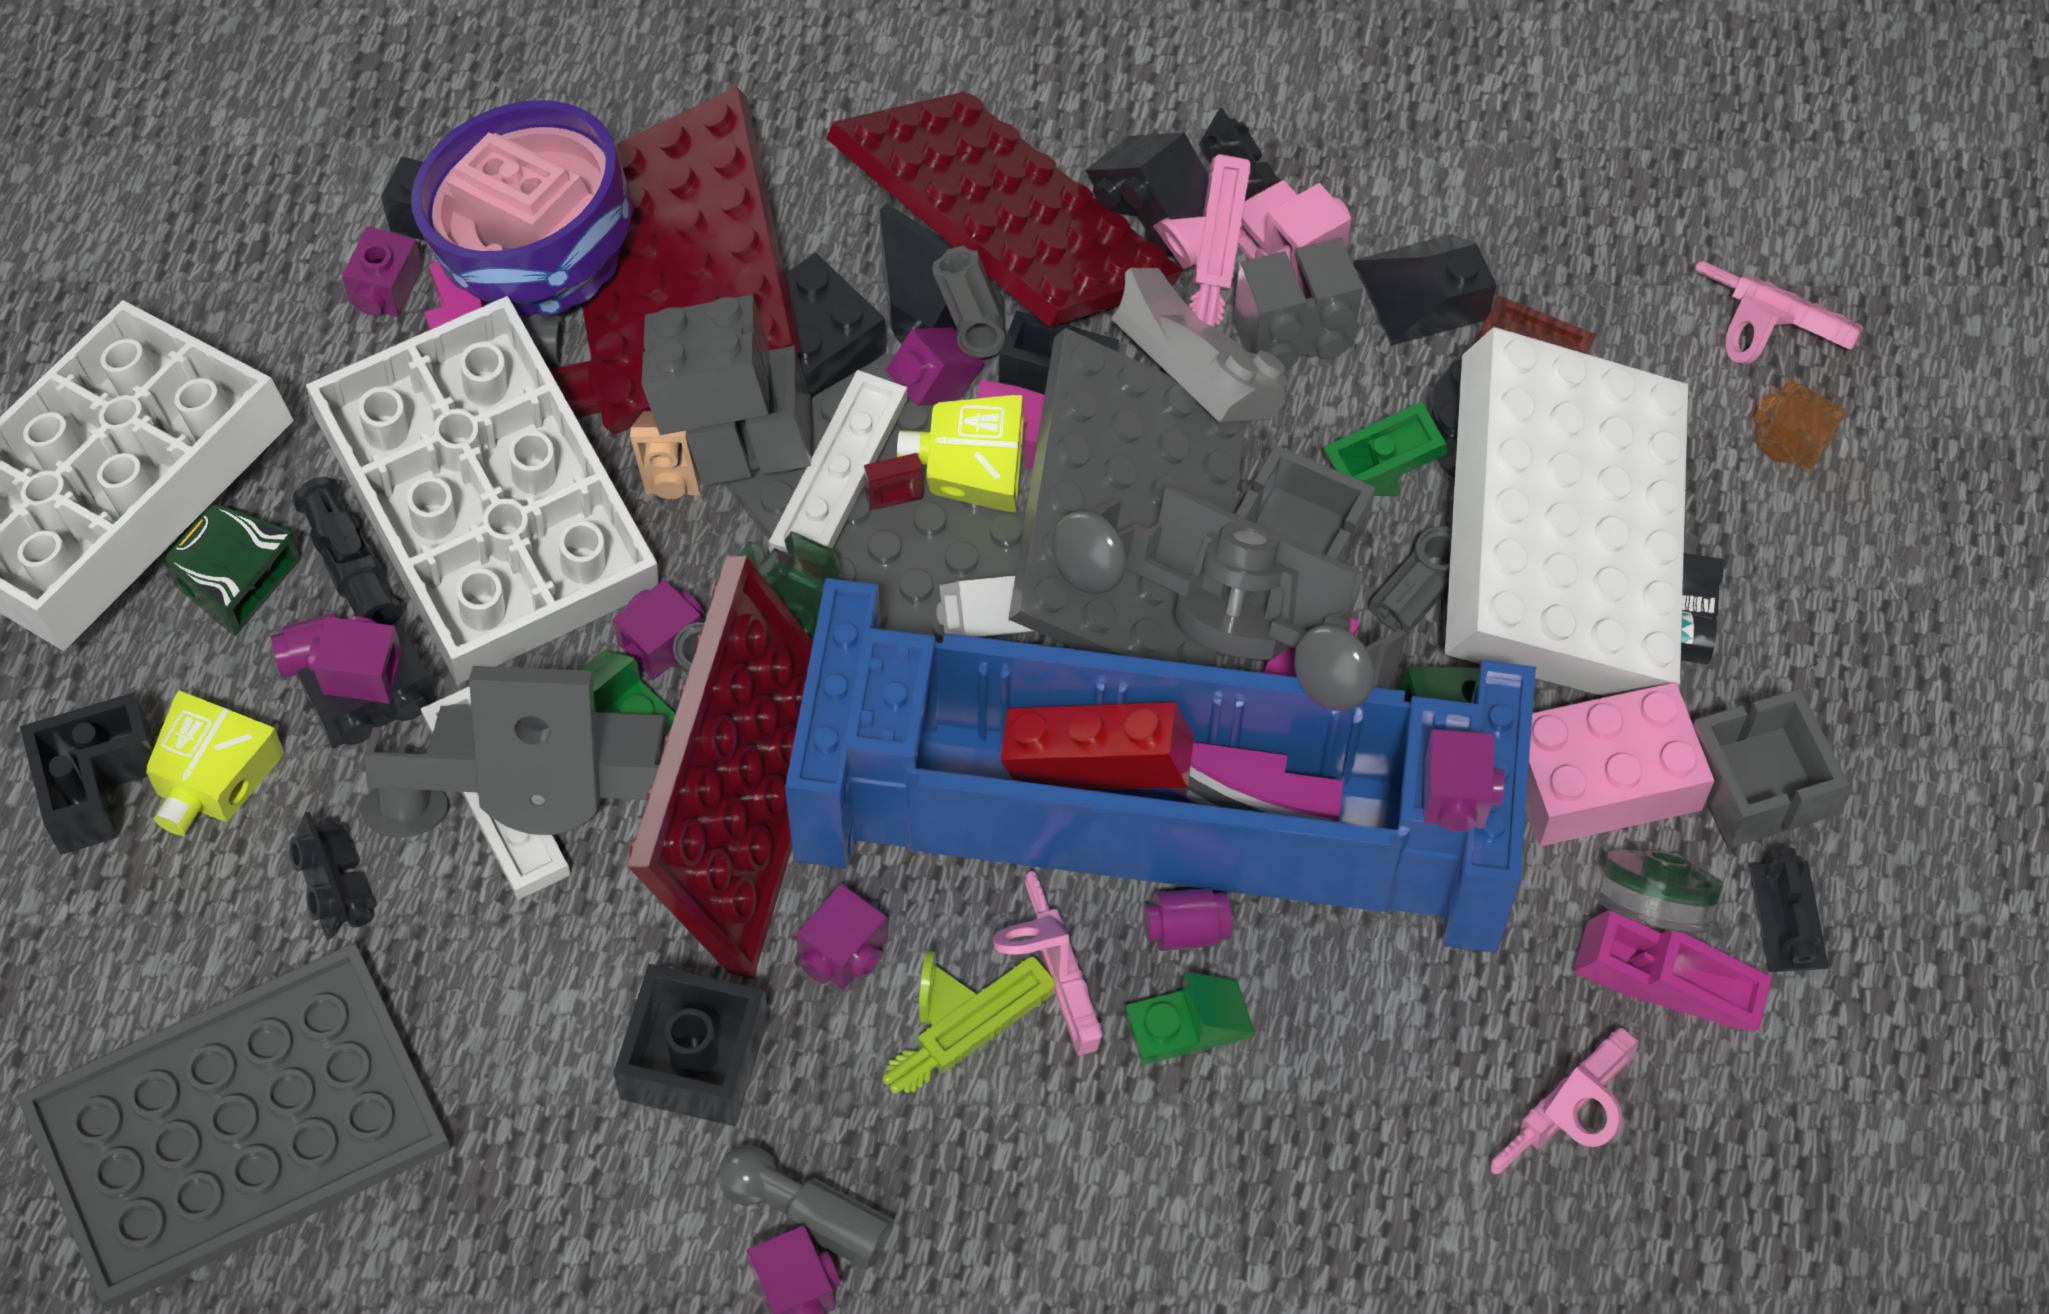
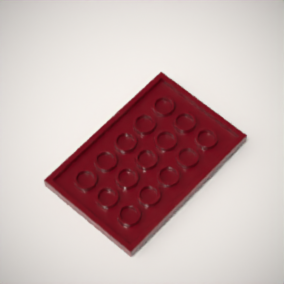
[582,87,802,434]
[826,92,1183,327]
[627,556,813,979]

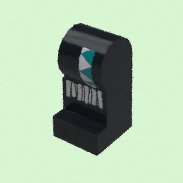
[1681,553,1724,665]

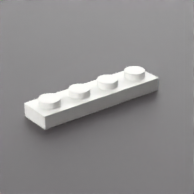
[769,370,908,572]
[421,687,571,900]

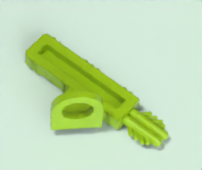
[882,950,1055,1094]

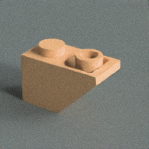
[630,411,701,499]

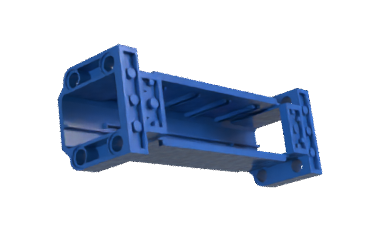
[785,578,1536,953]

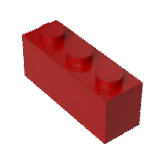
[1000,702,1194,791]

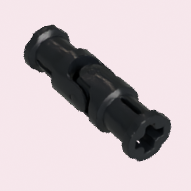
[292,476,403,625]

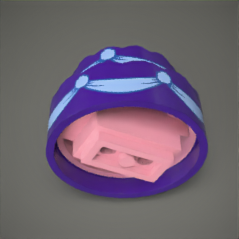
[411,100,633,316]

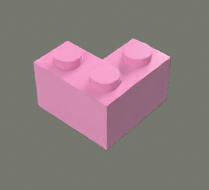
[1237,180,1352,299]

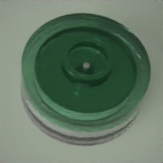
[1596,850,1724,933]

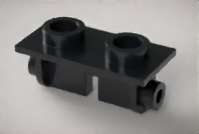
[1199,108,1282,201]
[289,812,374,940]
[1750,847,1829,972]

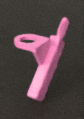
[1154,155,1251,327]
[1695,261,1863,364]
[993,871,1102,1056]
[1491,1028,1639,1174]

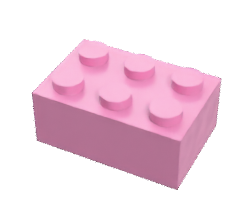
[1526,682,1714,847]

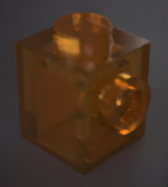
[1753,379,1847,474]

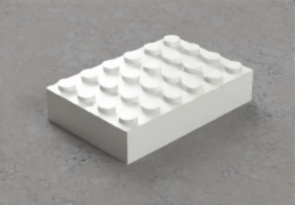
[306,296,658,685]
[0,300,294,651]
[1445,327,1688,697]

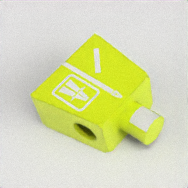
[897,395,1025,513]
[146,691,284,836]

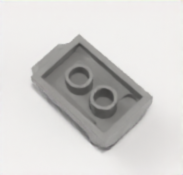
[1111,268,1288,423]

